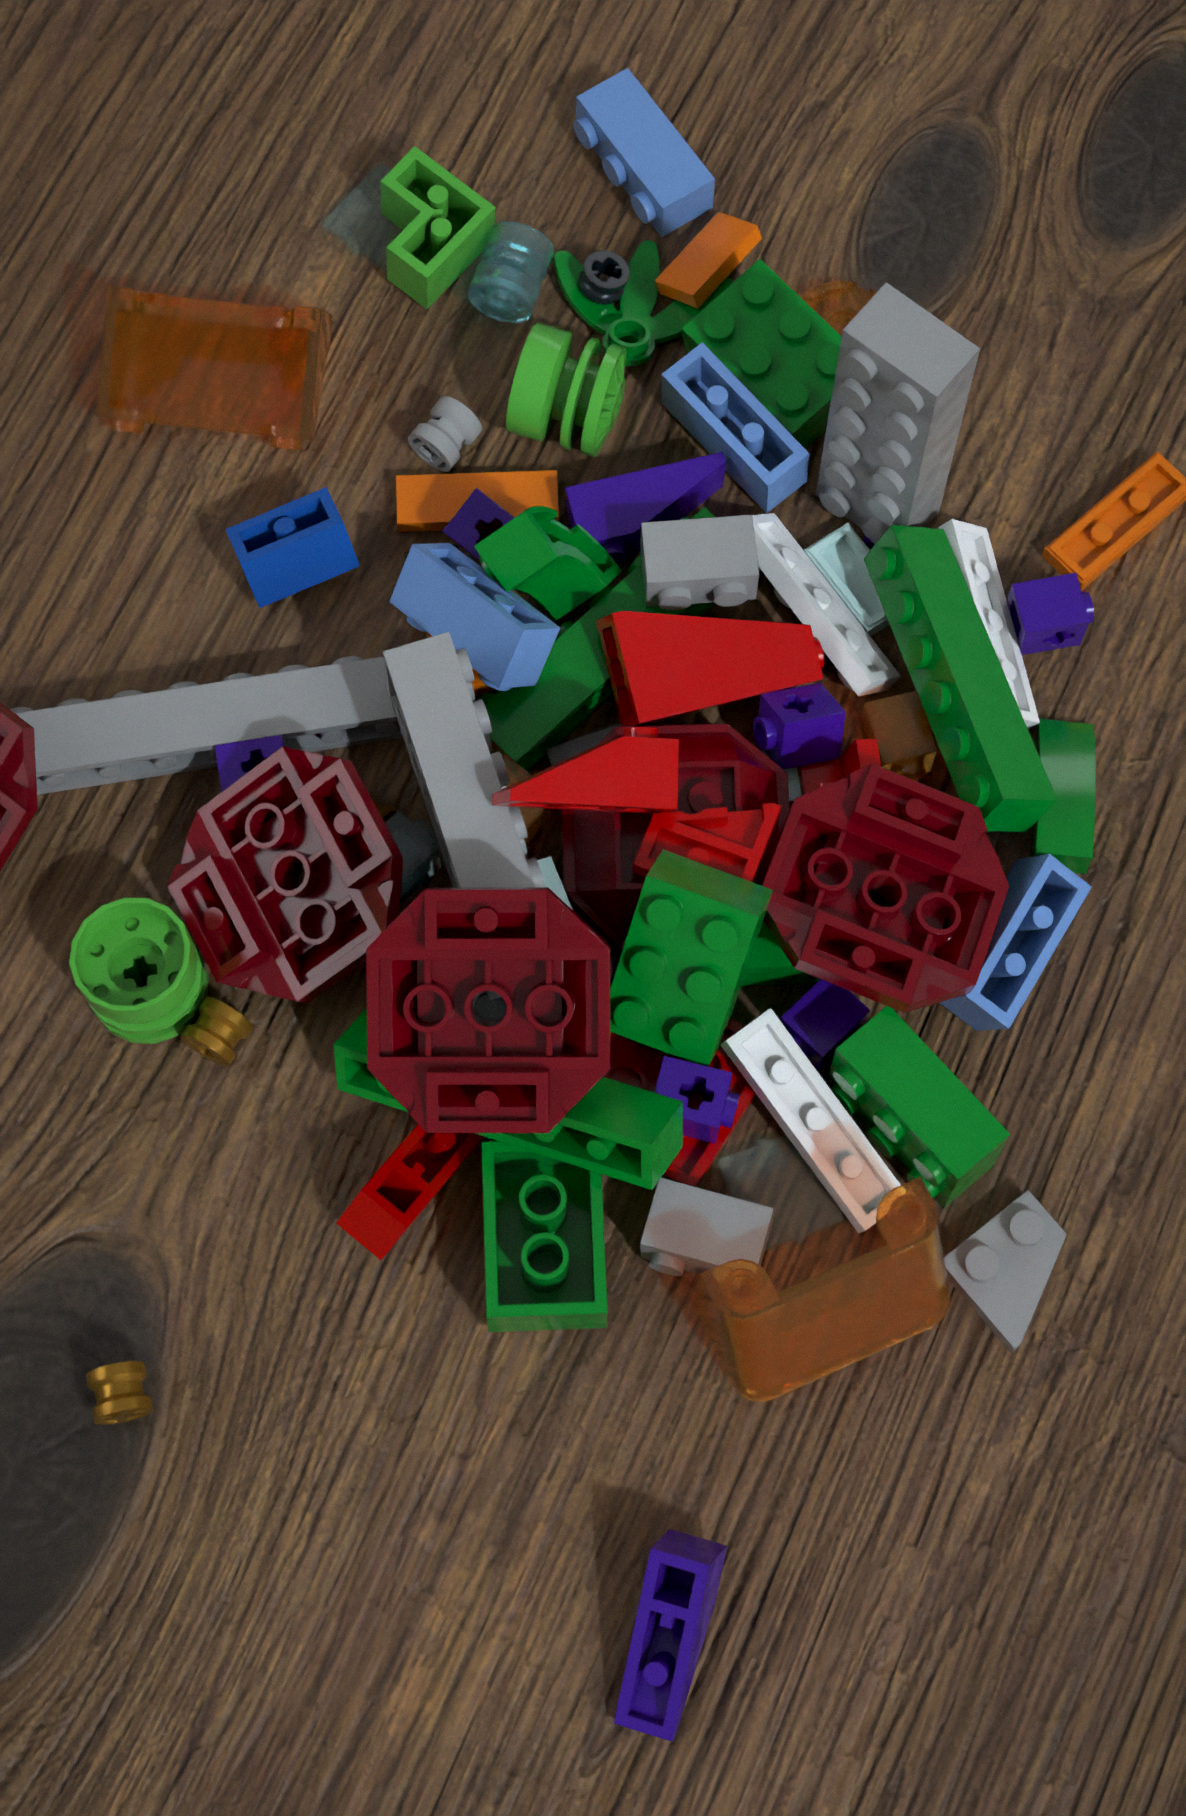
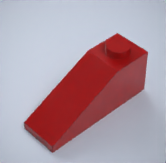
[492,727,679,814]
[336,1124,484,1261]

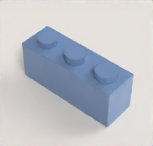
[573,68,715,237]
[661,342,809,514]
[389,543,560,691]
[939,854,1092,1031]

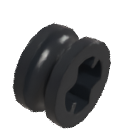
[578,251,630,305]

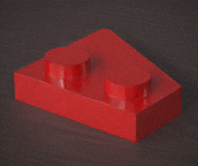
[632,803,781,882]

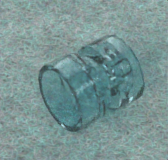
[468,222,554,323]

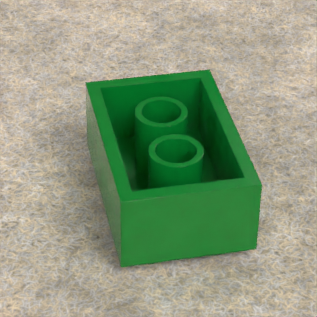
[682,259,842,449]
[610,850,773,1067]
[827,1006,1010,1209]
[482,1141,607,1332]

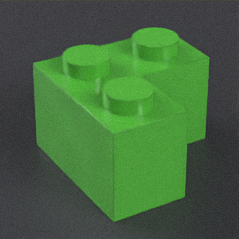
[380,146,496,309]

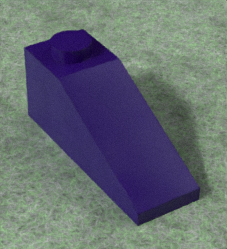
[565,452,726,565]
[614,1529,727,1742]

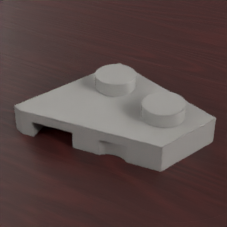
[937,1190,1067,1353]

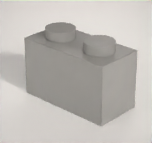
[640,515,759,611]
[640,1178,774,1292]

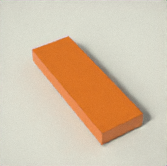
[1042,451,1186,591]
[396,470,559,532]

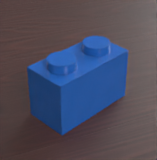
[225,487,360,609]

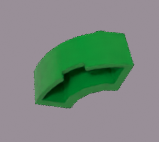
[474,506,622,620]

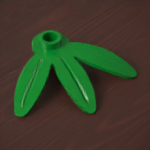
[552,240,733,366]

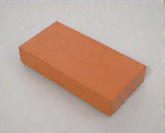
[655,211,762,309]

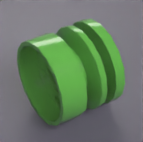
[506,322,627,457]
[69,897,209,1044]

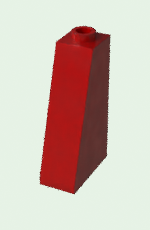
[596,611,824,727]

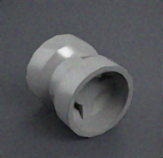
[408,396,482,472]

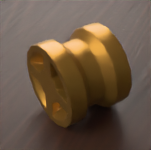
[180,997,254,1067]
[86,1361,154,1425]

